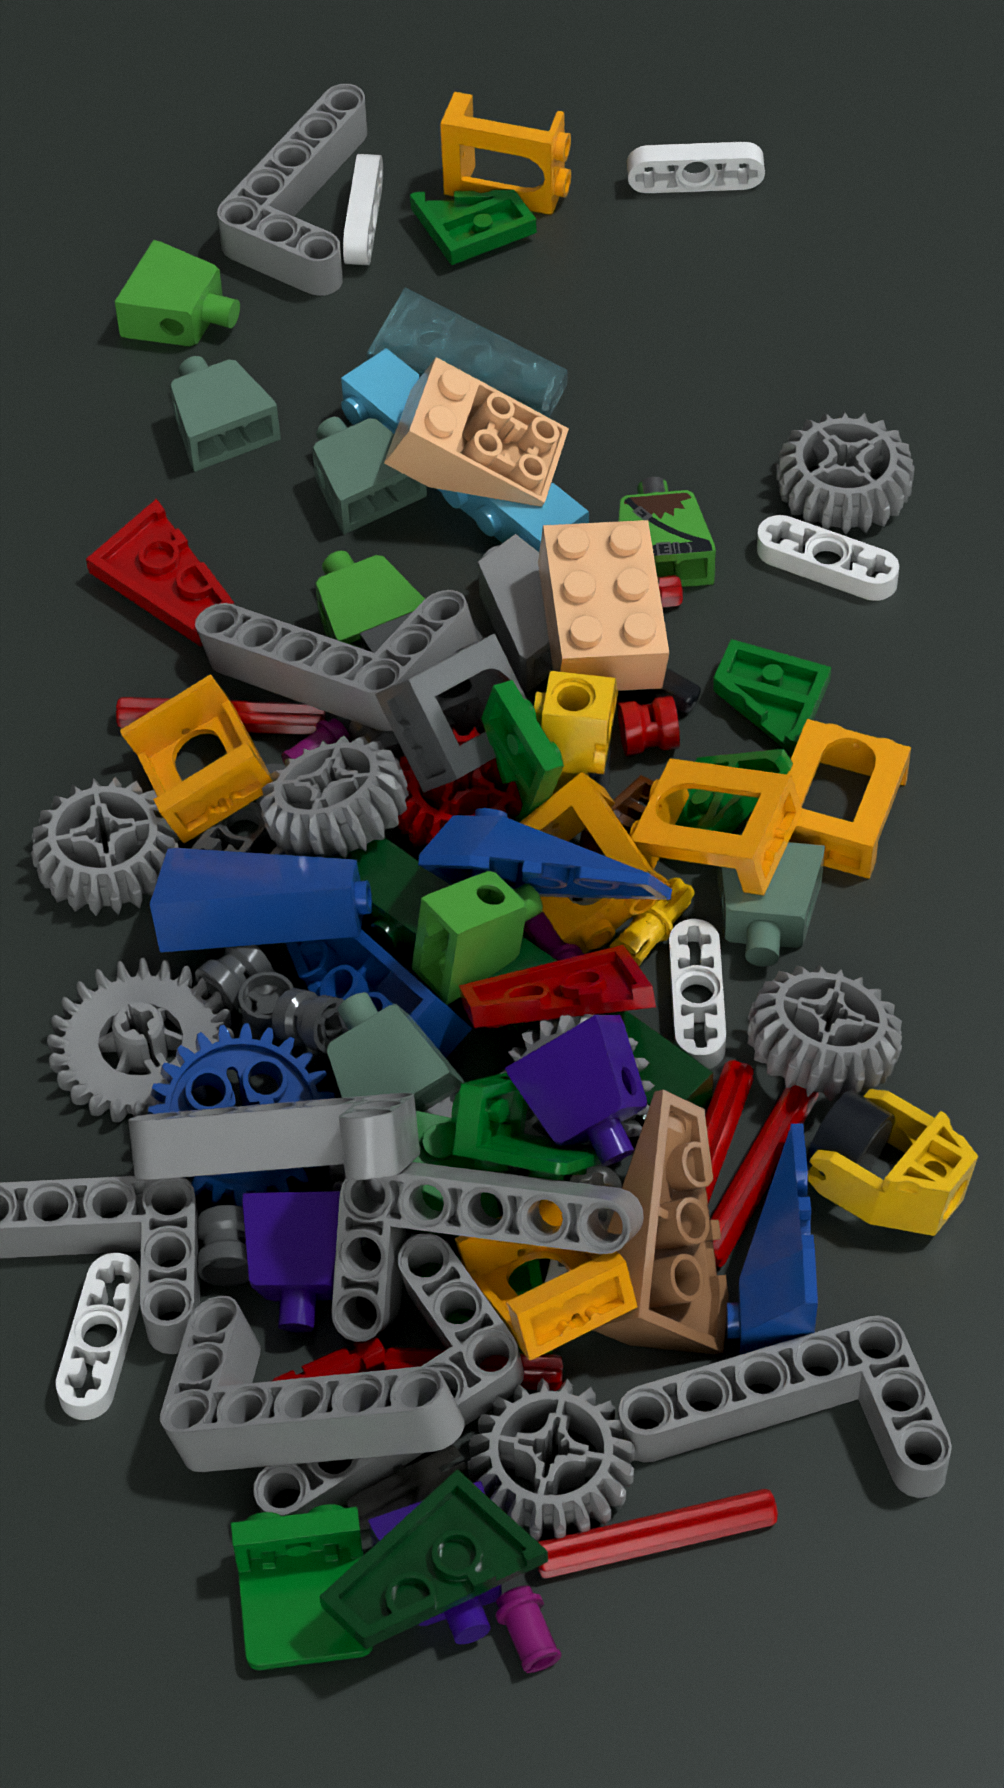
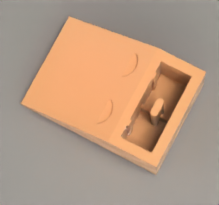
[384,357,569,507]

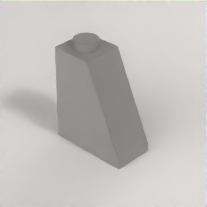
[478,534,553,693]

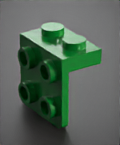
[451,1072,601,1181]
[231,1504,373,1670]

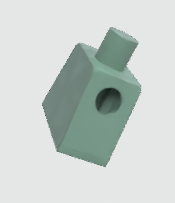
[170,356,281,472]
[312,417,427,535]
[717,842,825,967]
[327,992,464,1112]

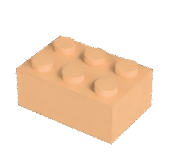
[538,520,669,691]

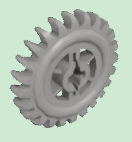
[47,958,235,1122]

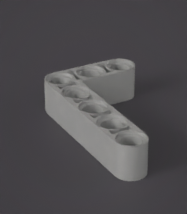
[217,84,367,296]
[195,590,479,731]
[128,1093,420,1180]
[332,1162,644,1342]
[0,1176,201,1354]
[254,1233,524,1516]
[160,1296,464,1472]
[618,1315,952,1498]

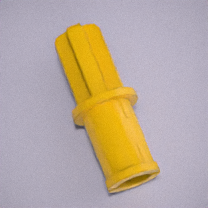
[610,877,695,966]

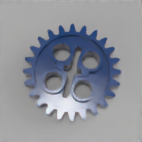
[147,1023,335,1208]

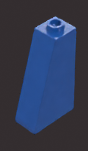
[150,848,372,953]

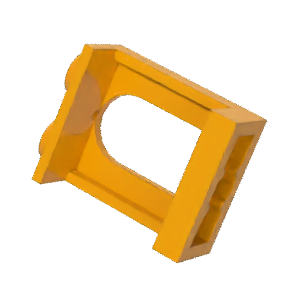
[440,92,571,215]
[120,674,273,844]
[786,719,911,879]
[629,758,802,896]
[519,772,671,954]
[455,1200,638,1361]

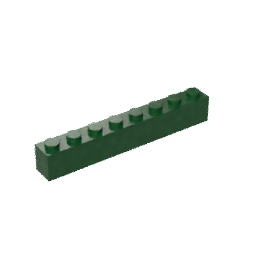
[339,838,713,1127]

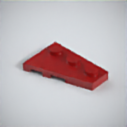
[86,499,235,647]
[459,945,656,1028]

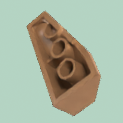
[593,1090,729,1354]

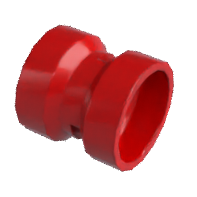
[618,696,680,756]

